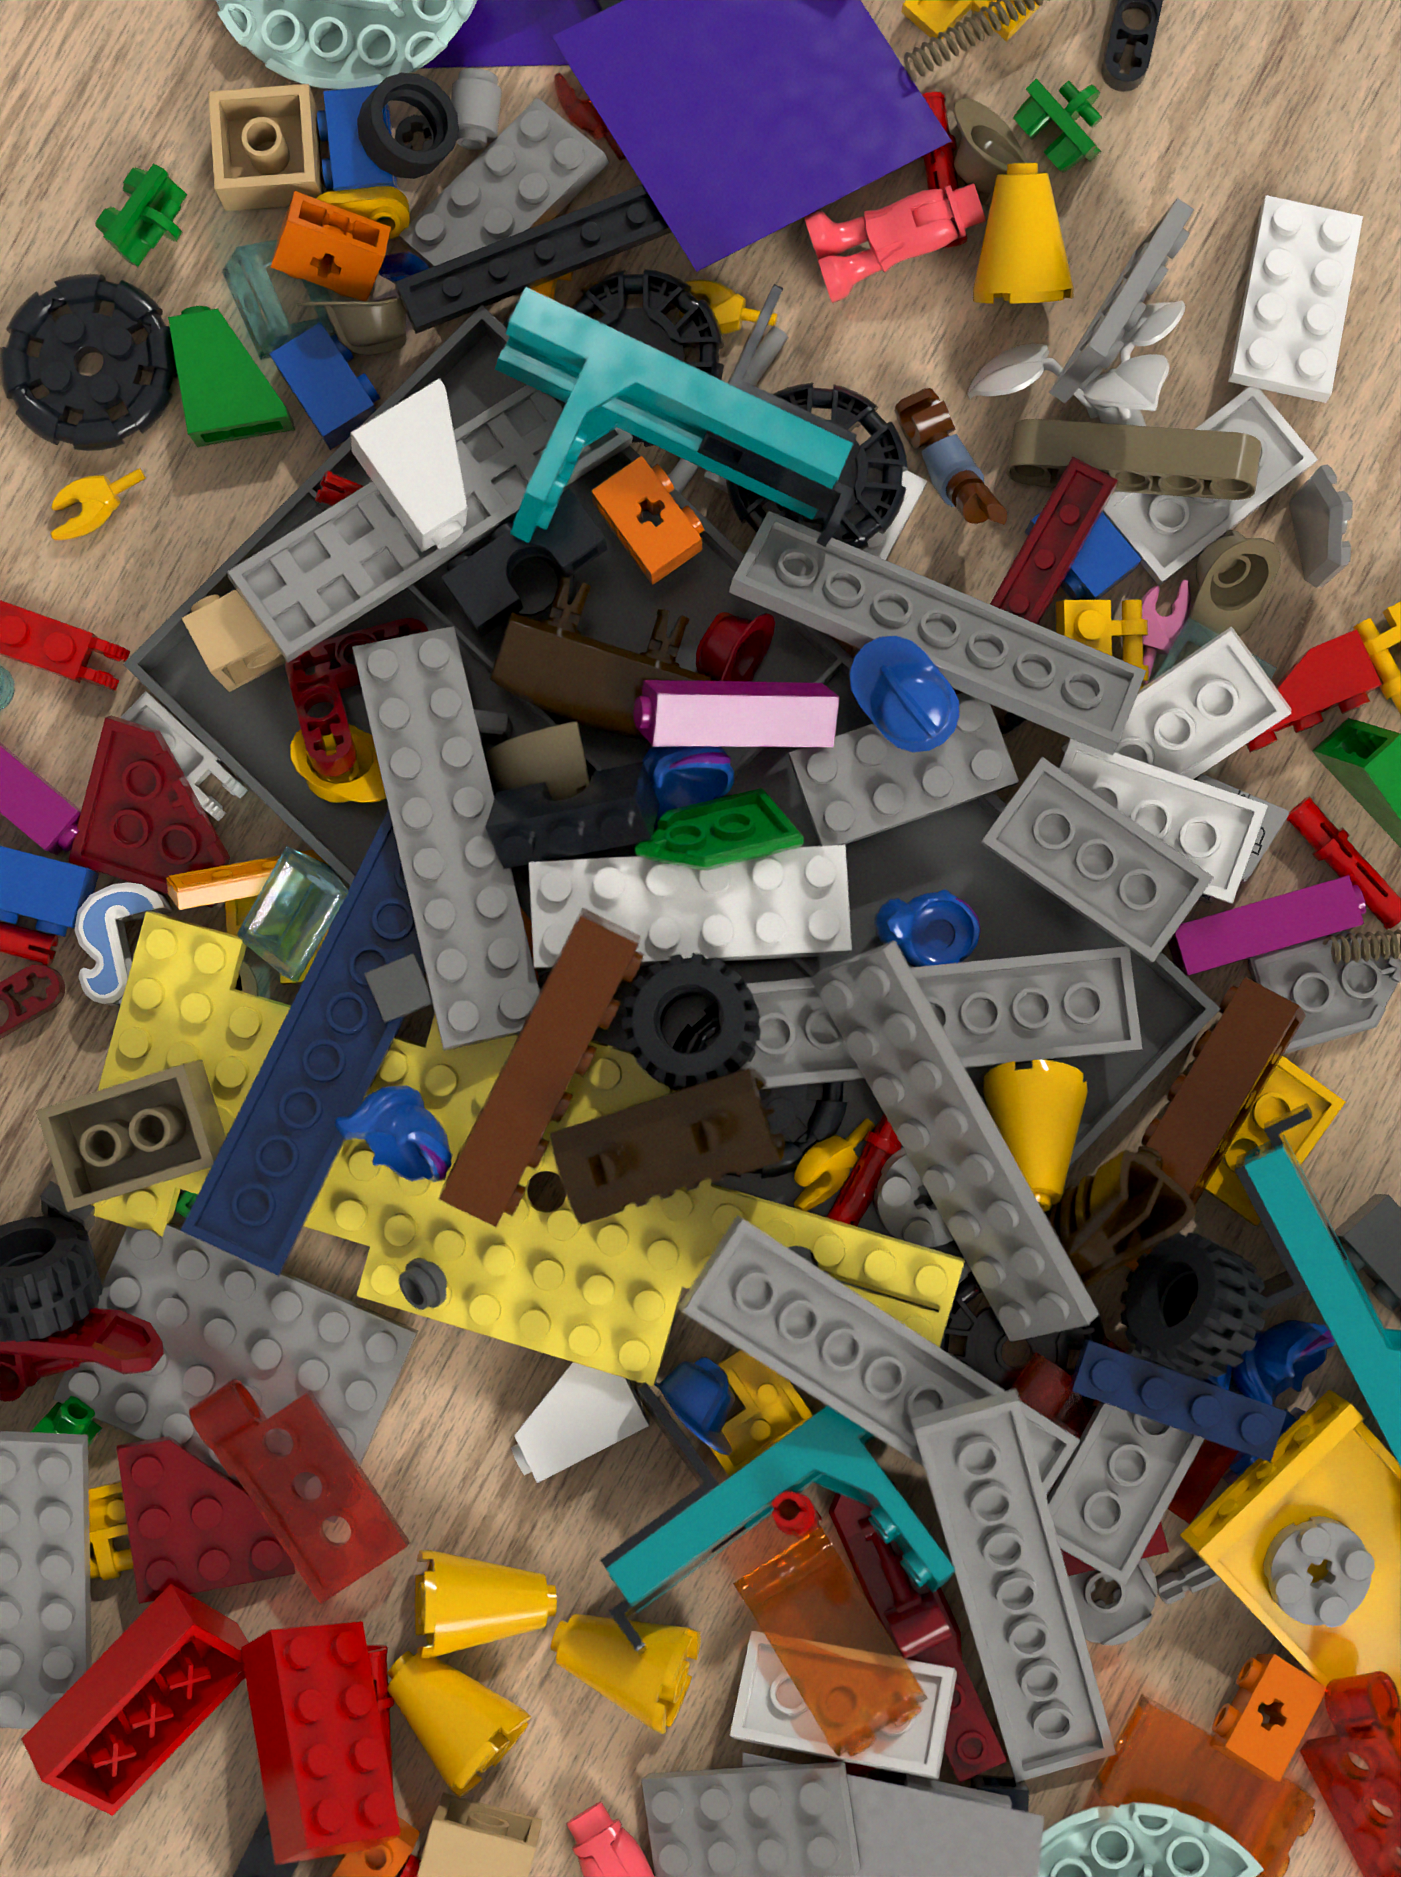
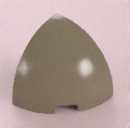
[484,722,590,801]

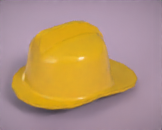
[290,724,386,803]

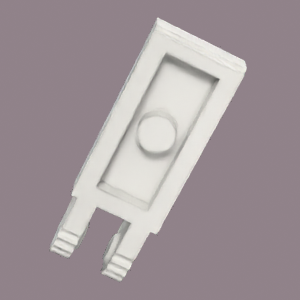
[120,691,248,821]

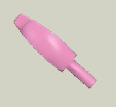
[1141,580,1191,684]

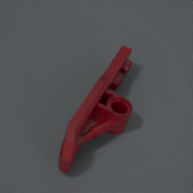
[0,1308,164,1402]
[828,1481,1007,1783]

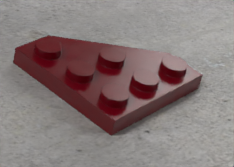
[68,715,230,908]
[117,1436,296,1604]

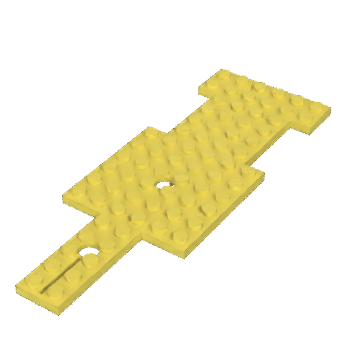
[90,911,964,1386]

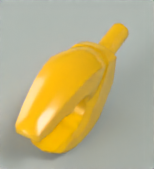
[679,280,778,334]
[50,468,146,540]
[794,1118,875,1212]

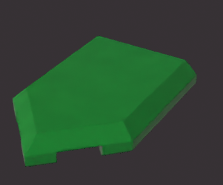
[636,788,804,871]

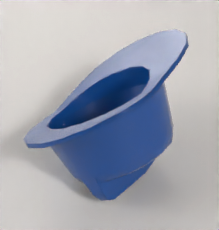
[850,636,960,752]
[655,1357,735,1455]

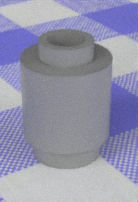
[451,68,502,149]

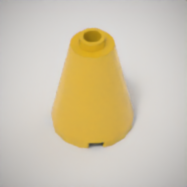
[973,163,1074,304]
[983,1060,1088,1212]
[414,1550,557,1658]
[551,1614,701,1734]
[387,1651,531,1798]

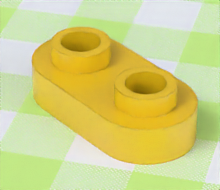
[316,186,410,239]

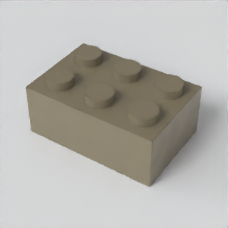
[36,1059,226,1211]

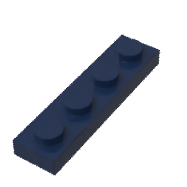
[1068,1339,1287,1462]

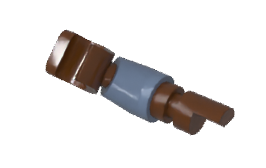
[895,388,1007,525]

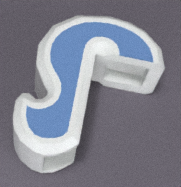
[75,882,173,1006]

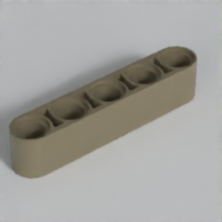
[1007,419,1262,500]

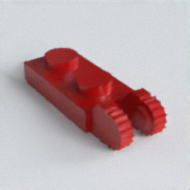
[0,600,130,691]

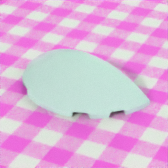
[216,0,477,90]
[1039,1802,1264,1877]

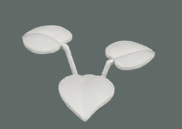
[967,301,1185,426]

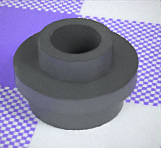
[399,1258,447,1310]

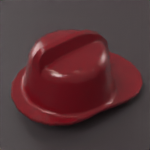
[696,612,775,682]

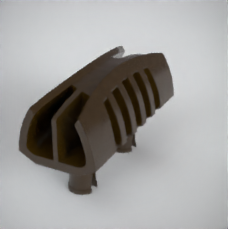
[490,576,711,739]
[550,1068,785,1225]
[1044,1146,1198,1289]

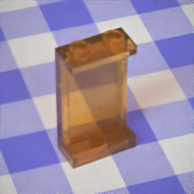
[733,1527,928,1757]
[1092,1694,1316,1877]

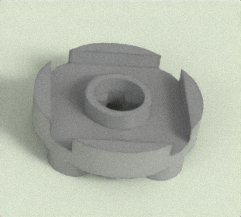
[874,1148,954,1247]
[1264,1516,1375,1627]
[1068,1558,1157,1646]

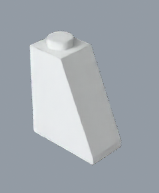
[351,379,467,553]
[511,1362,650,1483]

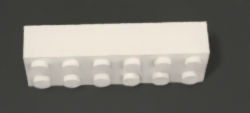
[529,845,852,972]

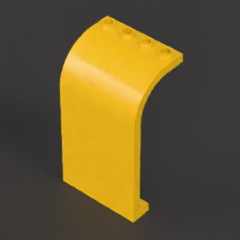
[1180,1389,1401,1771]

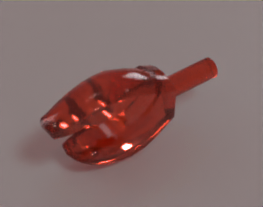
[554,73,626,161]

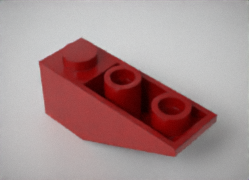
[1245,629,1382,752]

